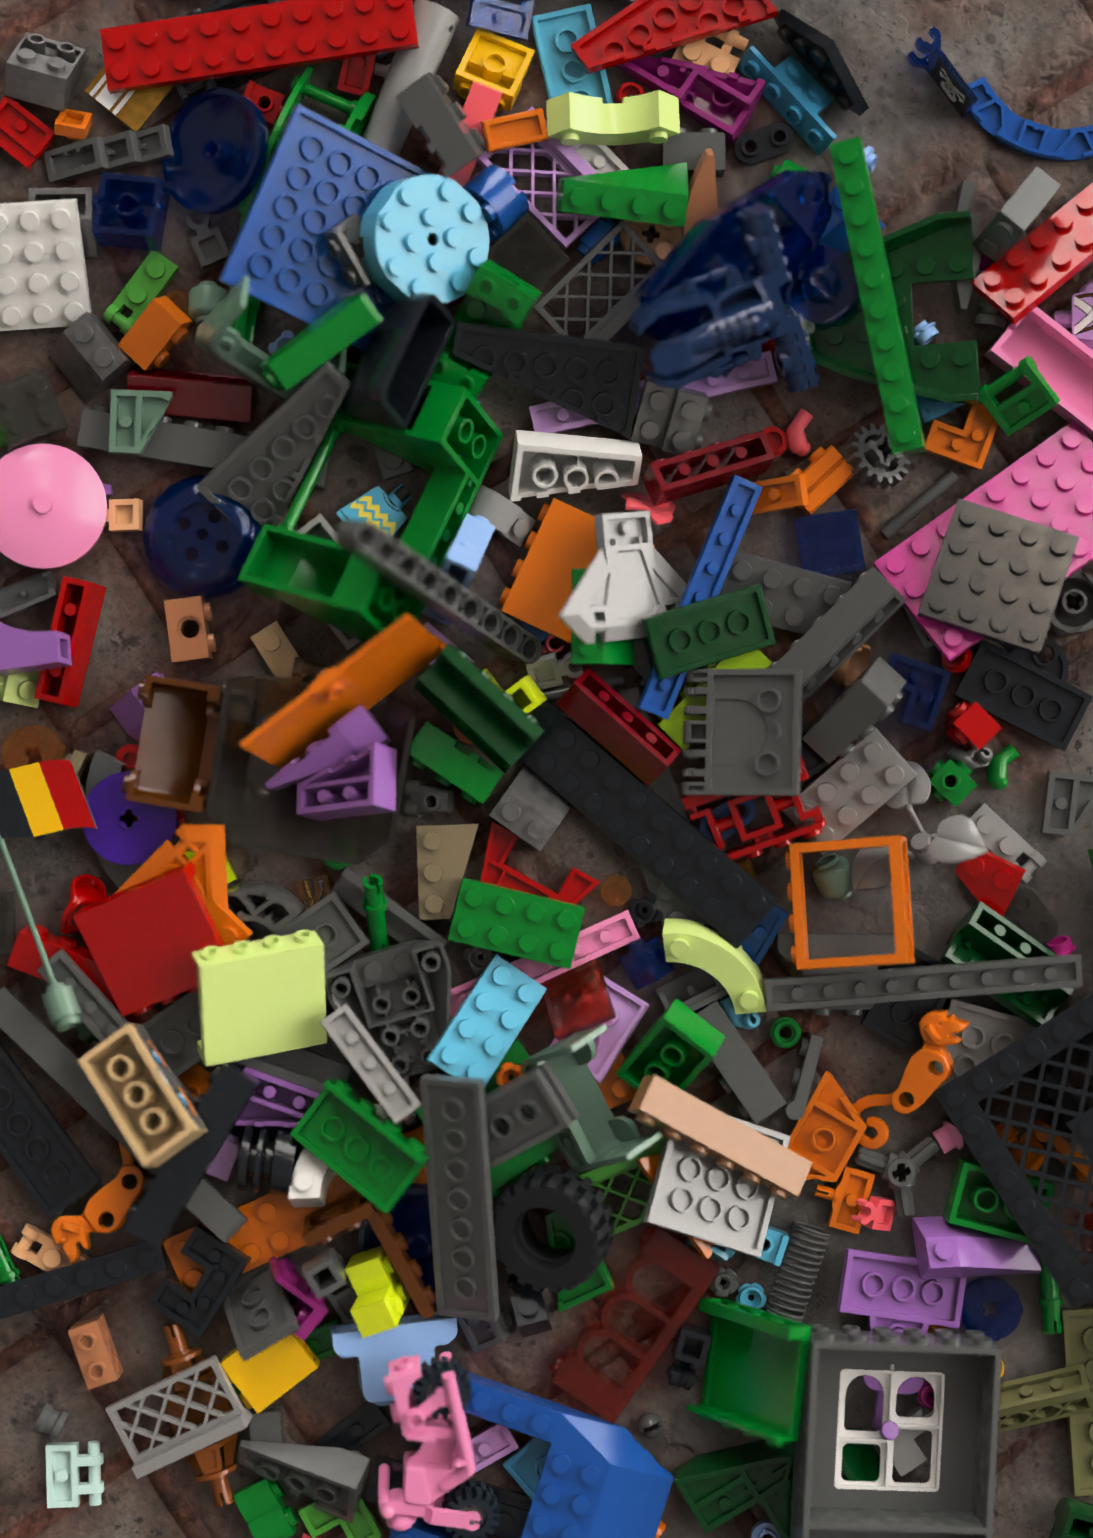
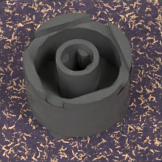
[1048,571,1093,637]

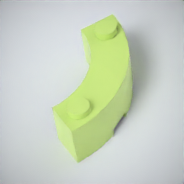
[546,90,680,146]
[662,918,767,1014]

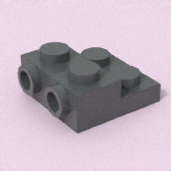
[630,378,712,455]

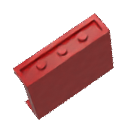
[72,861,225,1017]

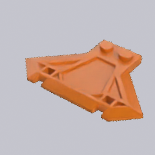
[114,824,253,946]

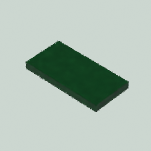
[641,583,776,680]

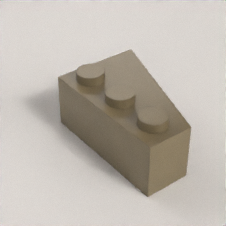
[416,823,479,920]

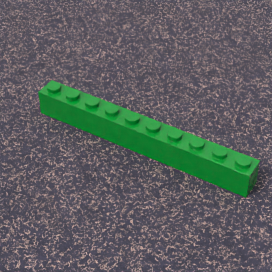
[829,137,927,458]

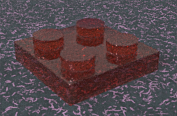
[540,959,616,1041]

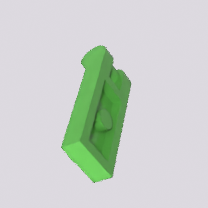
[102,249,179,335]

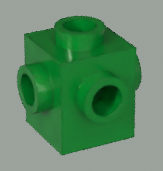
[928,759,977,807]

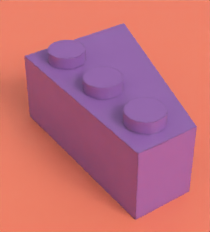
[296,742,397,821]
[235,1066,321,1128]

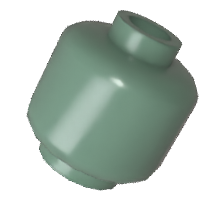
[188,281,228,327]
[812,853,854,901]

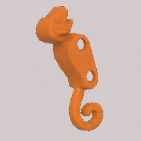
[852,1009,970,1150]
[51,1143,147,1263]

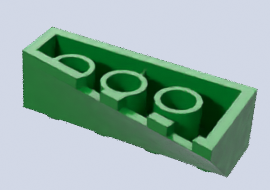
[555,162,689,227]

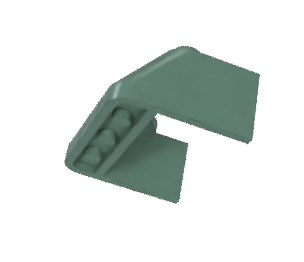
[195,275,347,403]
[521,1024,663,1172]

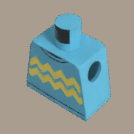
[336,484,413,538]

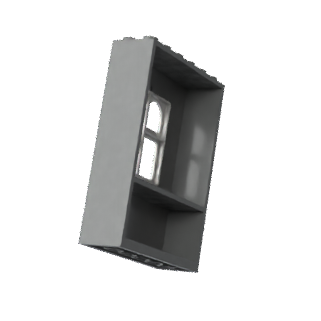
[790,1324,1002,1538]

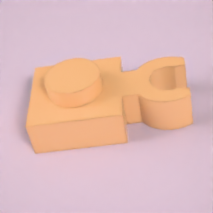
[104,498,143,532]

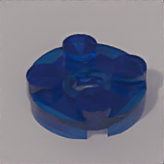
[961,1277,1023,1342]

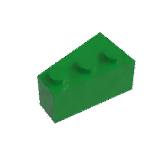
[406,721,504,805]

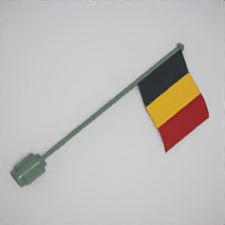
[0,759,98,1032]

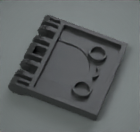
[682,669,803,796]

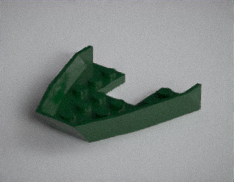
[784,210,980,405]
[672,1427,893,1538]

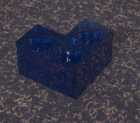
[885,652,951,732]

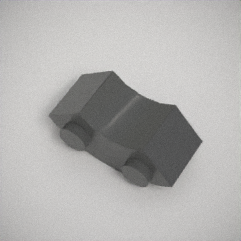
[228,881,305,933]

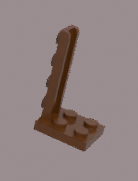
[302,1190,436,1318]

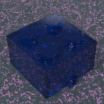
[91,172,171,251]

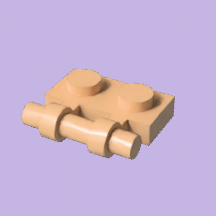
[672,30,749,74]

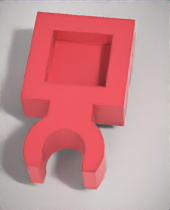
[851,1196,896,1231]

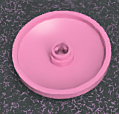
[0,443,107,570]

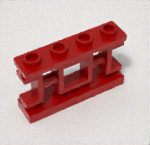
[682,754,827,860]

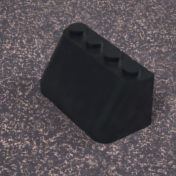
[343,292,457,431]

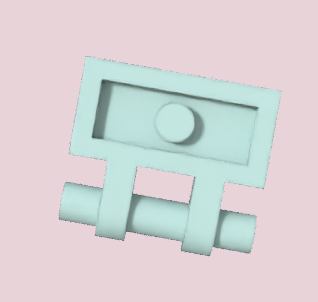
[45,1440,104,1508]

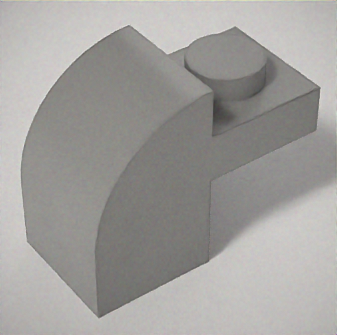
[468,485,536,547]
[893,1405,933,1477]

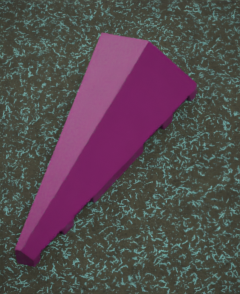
[616,56,766,145]

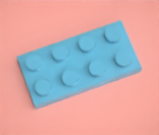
[426,954,547,1087]

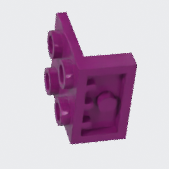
[269,1255,328,1341]

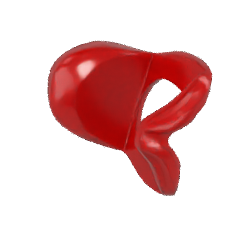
[60,874,107,935]

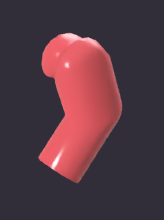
[786,409,813,457]

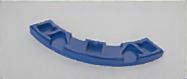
[966,77,1093,162]

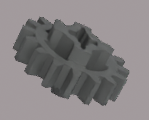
[845,423,911,490]

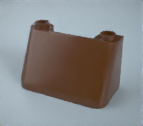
[122,674,228,813]

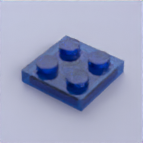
[794,508,866,576]

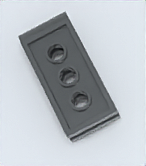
[485,1061,580,1169]

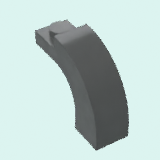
[302,1248,357,1324]

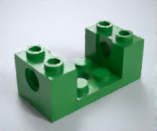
[430,259,543,400]

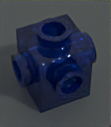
[619,937,674,990]

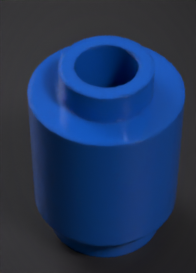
[576,218,621,265]

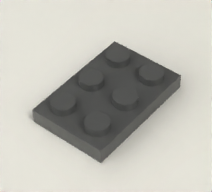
[223,1262,300,1361]

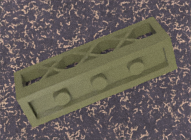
[998,1363,1093,1433]

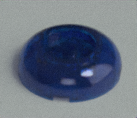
[143,475,262,599]

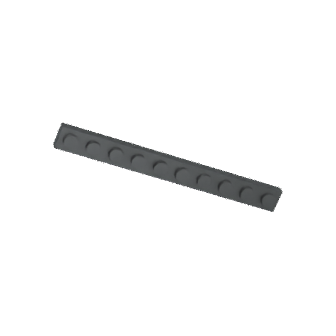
[764,954,1083,1012]

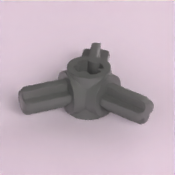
[854,1136,939,1217]

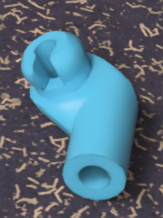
[717,994,760,1029]

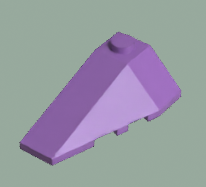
[910,1216,1042,1280]

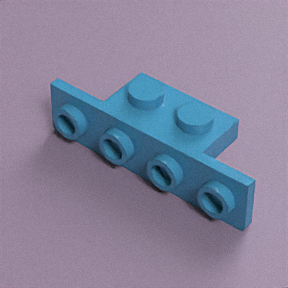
[737,46,837,155]

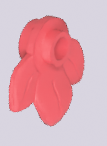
[621,492,676,525]

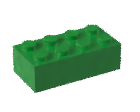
[448,877,585,969]

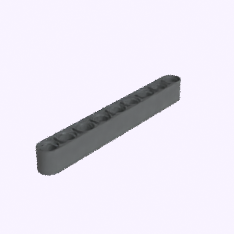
[335,520,542,664]

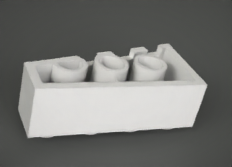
[508,430,642,502]

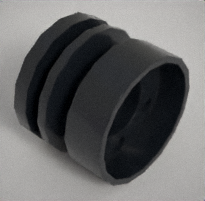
[235,1126,300,1196]

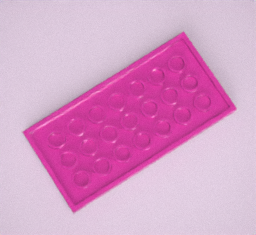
[873,420,1093,663]

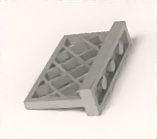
[320,1003,422,1126]
[105,1355,253,1479]

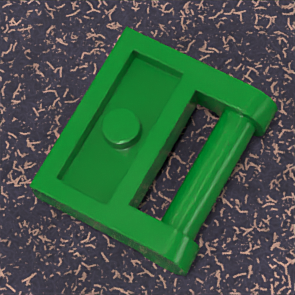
[980,355,1060,437]

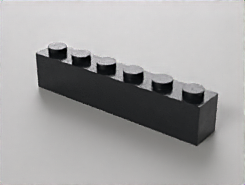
[125,1062,261,1248]

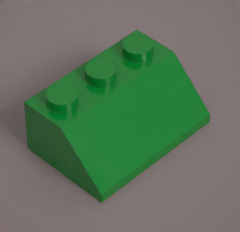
[571,569,634,666]

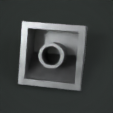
[48,311,135,403]
[489,765,572,851]

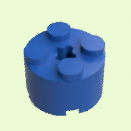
[462,165,529,242]

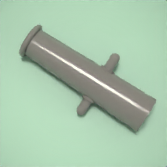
[362,0,460,156]

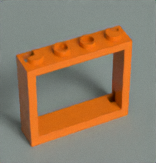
[785,835,915,971]

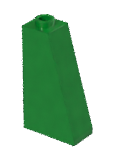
[259,293,383,391]

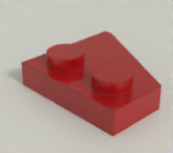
[955,851,1026,917]

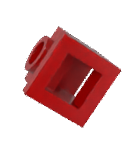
[238,80,287,129]

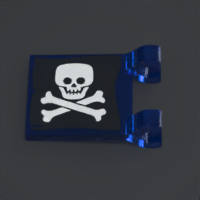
[907,27,978,119]

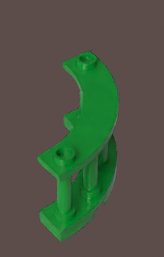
[237,66,376,229]

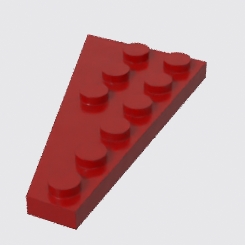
[571,0,778,74]

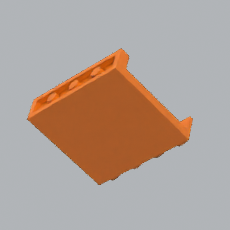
[498,498,655,644]

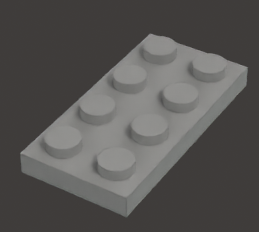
[783,727,917,856]

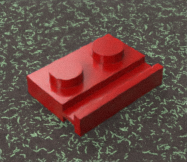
[0,96,57,170]

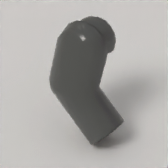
[944,743,993,771]

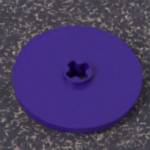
[83,771,177,865]

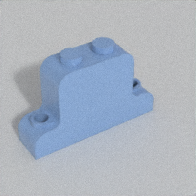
[422,513,496,627]
[329,1311,457,1406]

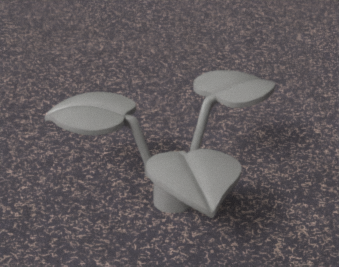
[851,761,988,892]

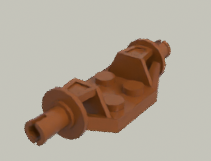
[160,1322,239,1507]

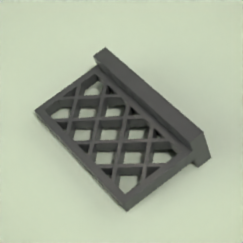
[534,219,675,340]

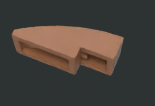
[681,148,719,252]

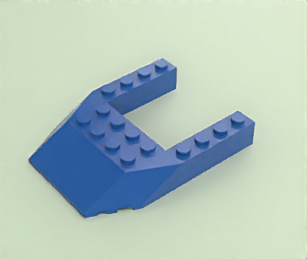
[389,1372,674,1538]

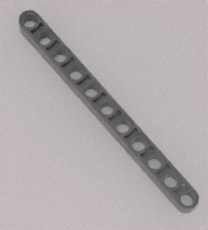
[0,986,248,1243]

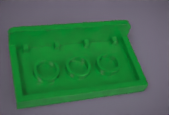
[290,1078,431,1214]

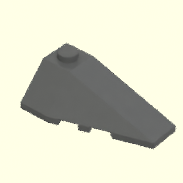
[238,1440,370,1523]

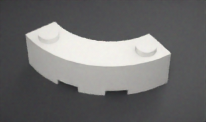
[288,1104,388,1208]

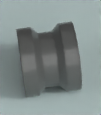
[33,1403,70,1442]

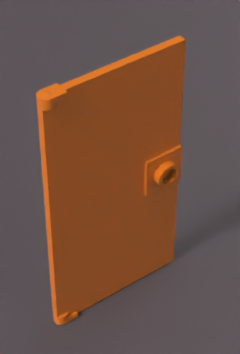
[239,613,447,770]

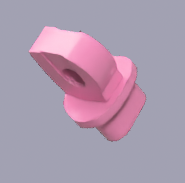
[932,1121,964,1154]

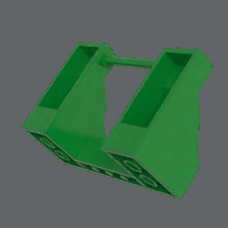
[238,362,504,644]

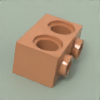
[68,1313,123,1390]

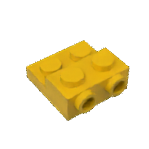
[452,27,535,112]

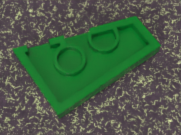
[545,1211,615,1313]

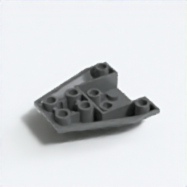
[325,939,451,1078]

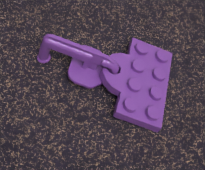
[837,1248,967,1440]

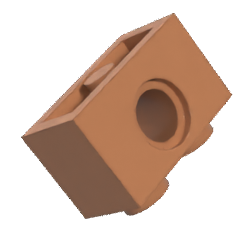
[164,596,217,664]

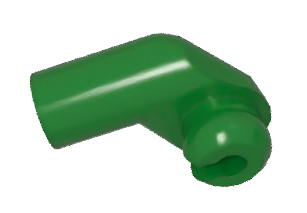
[987,744,1019,790]

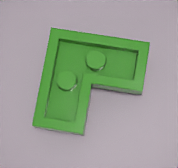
[298,1495,383,1538]

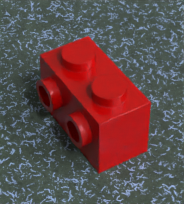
[943,701,1002,751]

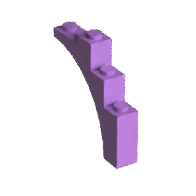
[0,621,72,676]

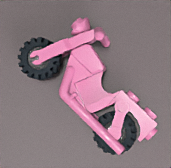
[377,1352,500,1538]

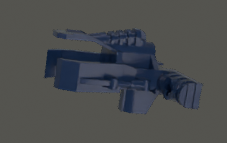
[629,202,820,393]

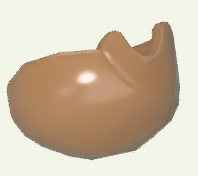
[831,644,871,687]

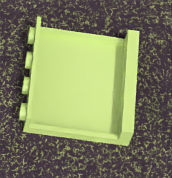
[192,930,327,1067]

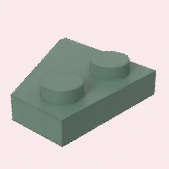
[109,389,173,455]

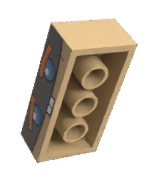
[78,1023,208,1167]

